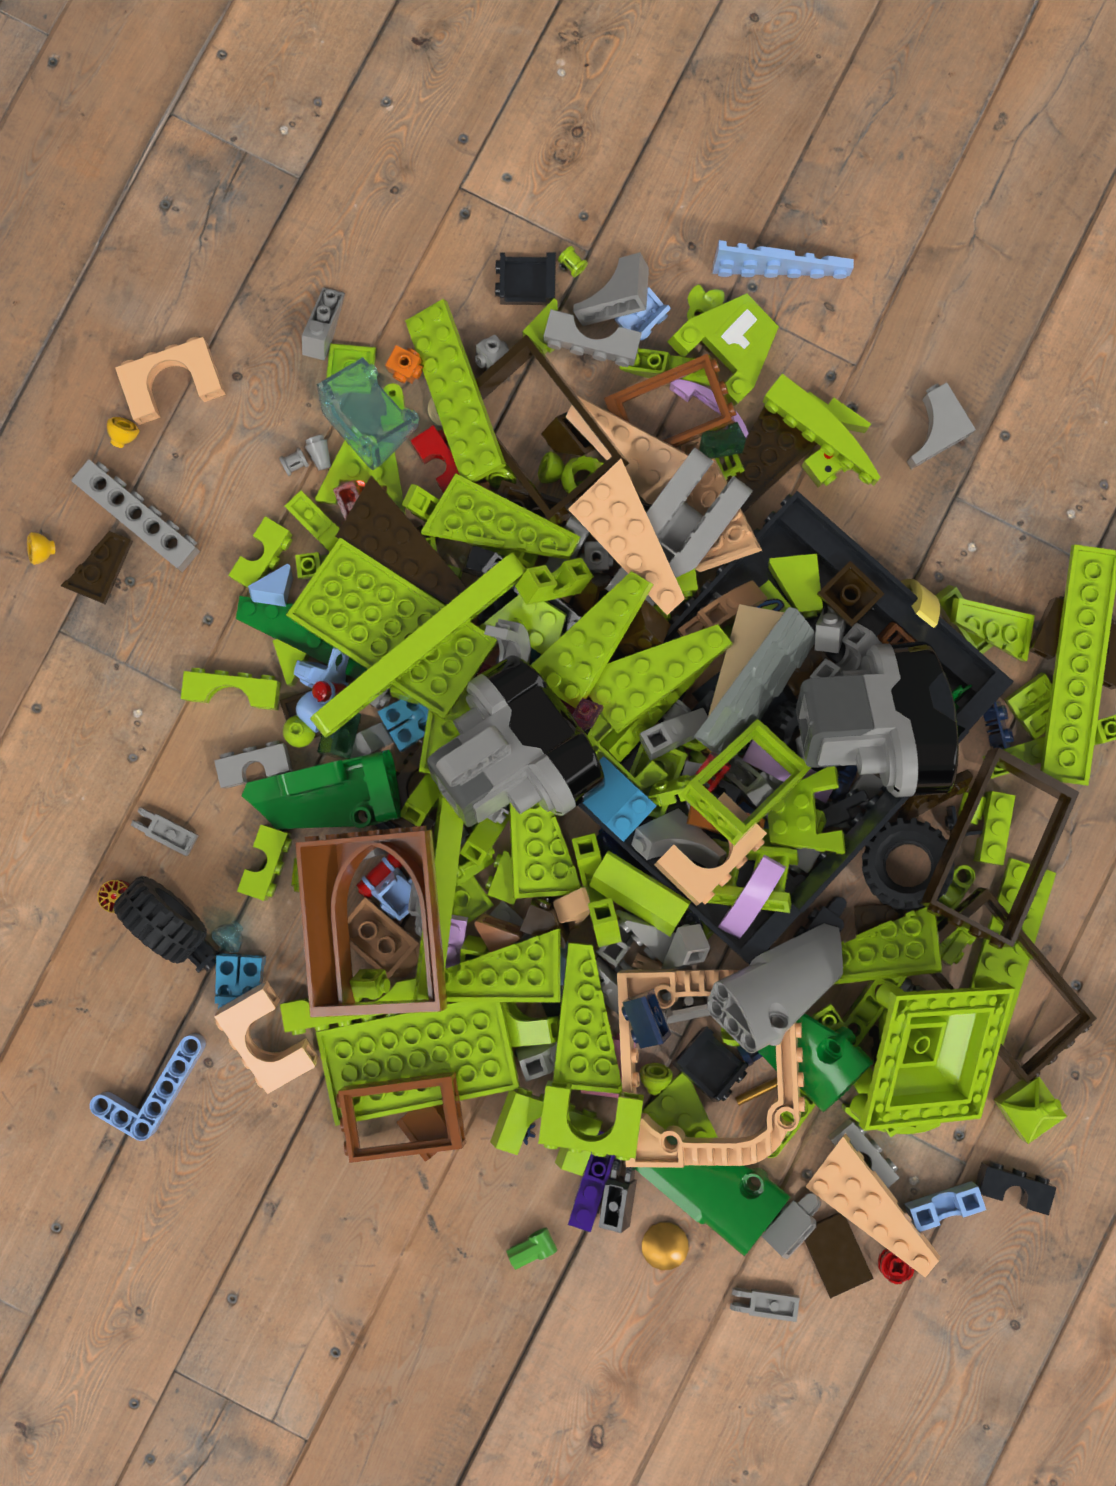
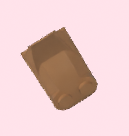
[348,897,420,979]

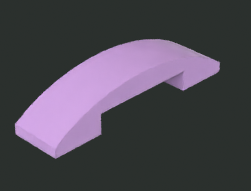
[669,379,749,443]
[742,740,833,803]
[718,855,786,939]

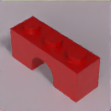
[410,425,459,493]

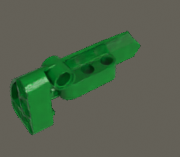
[241,750,401,829]
[758,1013,874,1113]
[635,1135,791,1256]

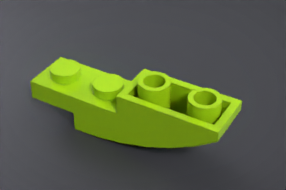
[619,348,710,386]

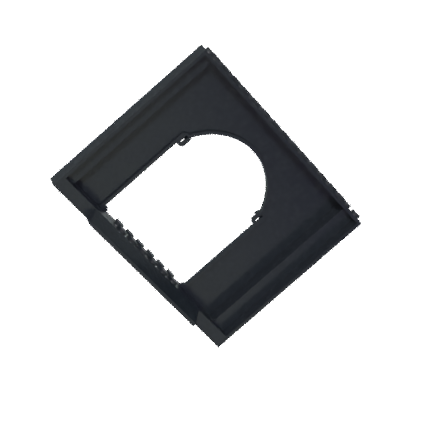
[545,491,1014,965]

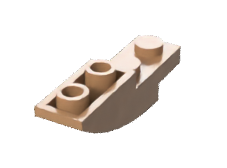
[678,580,767,637]

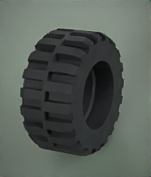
[113,876,207,964]

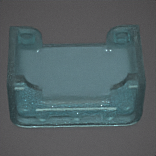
[317,357,420,470]

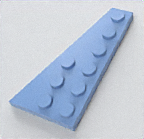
[713,240,854,279]

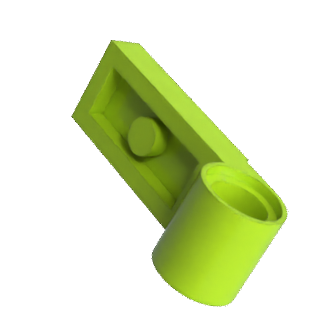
[285,490,340,552]

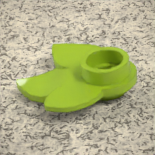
[687,284,725,320]

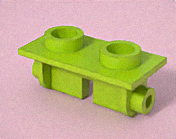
[649,775,697,807]
[456,848,495,886]

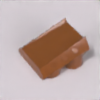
[396,1104,448,1162]

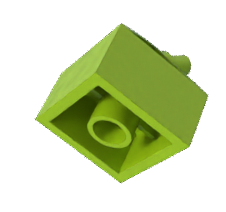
[994,1077,1067,1144]

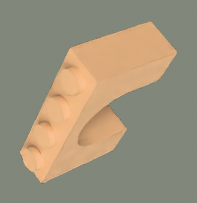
[115,337,226,425]
[654,793,767,906]
[215,981,319,1094]

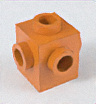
[385,345,423,384]

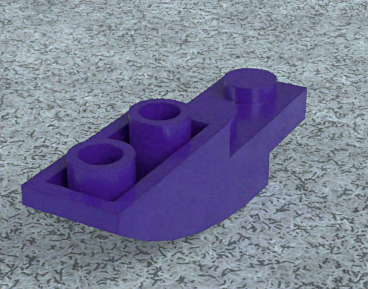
[567,1131,615,1232]

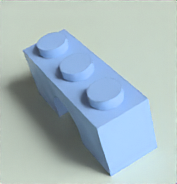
[904,1181,986,1232]

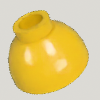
[107,417,139,448]
[27,532,55,565]

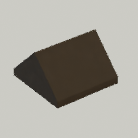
[817,561,885,627]

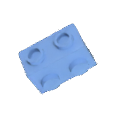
[614,287,671,341]

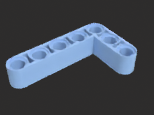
[89,1033,206,1141]

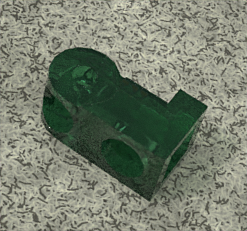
[699,422,746,459]

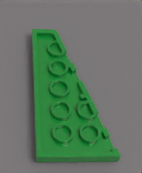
[236,596,368,679]

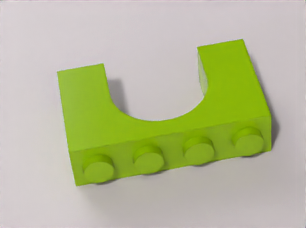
[400,774,510,866]
[572,833,622,947]
[502,1002,559,1047]
[538,1080,644,1161]
[490,1086,602,1176]

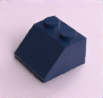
[622,989,671,1049]

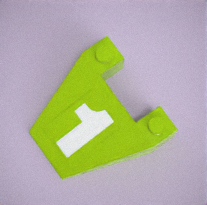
[667,293,779,406]

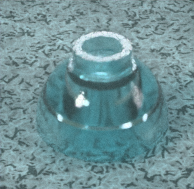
[212,921,243,953]

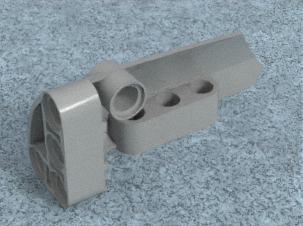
[707,923,843,1053]

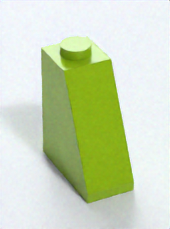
[768,554,823,619]

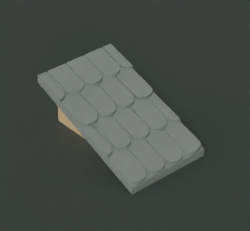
[694,604,815,755]

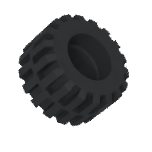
[767,699,798,755]

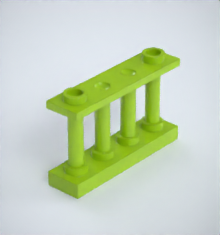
[707,839,799,913]

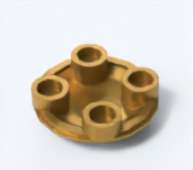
[642,1222,689,1270]

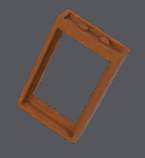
[604,354,737,448]
[336,1072,466,1163]

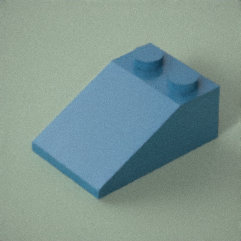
[571,756,657,842]

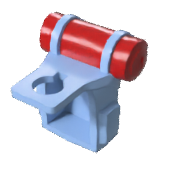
[294,648,350,704]
[356,853,412,921]

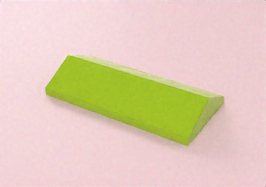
[589,851,691,937]

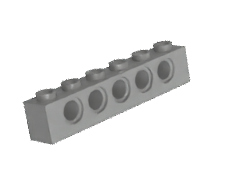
[71,460,200,573]

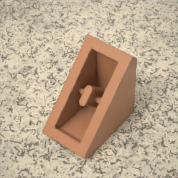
[475,913,525,952]

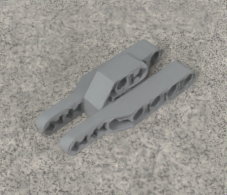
[606,447,753,606]

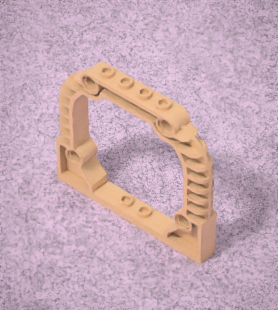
[617,969,805,1168]

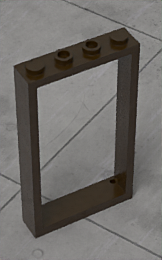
[476,334,629,525]
[920,748,1079,950]
[930,887,1097,1083]

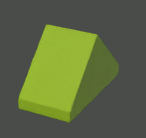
[272,639,310,687]

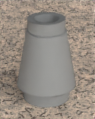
[305,435,331,471]

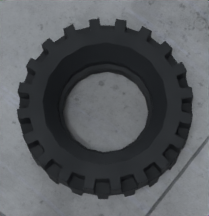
[862,818,955,912]

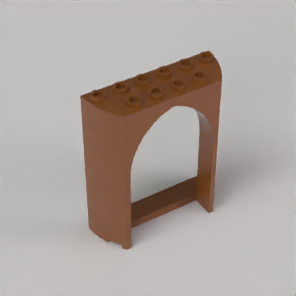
[295,826,447,1017]

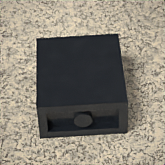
[495,252,556,305]
[672,1026,749,1102]

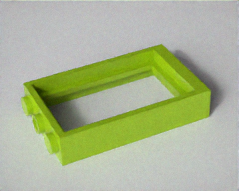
[680,719,811,846]

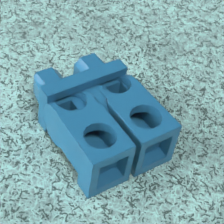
[378,699,428,753]
[215,953,266,1010]

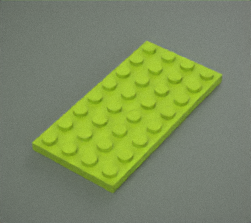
[286,538,498,720]
[316,1002,520,1126]

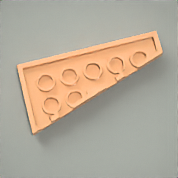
[566,395,688,504]
[681,437,762,572]
[568,459,685,615]
[806,1133,941,1277]

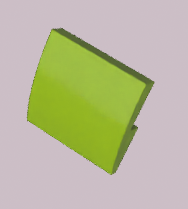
[1004,672,1052,739]

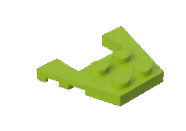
[315,435,406,514]
[479,594,567,655]
[567,711,668,790]
[766,766,845,855]

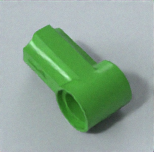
[506,1227,558,1270]

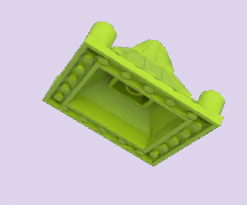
[850,976,1015,1131]

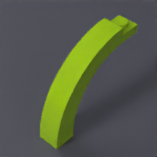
[402,484,539,568]

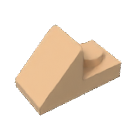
[553,887,591,929]

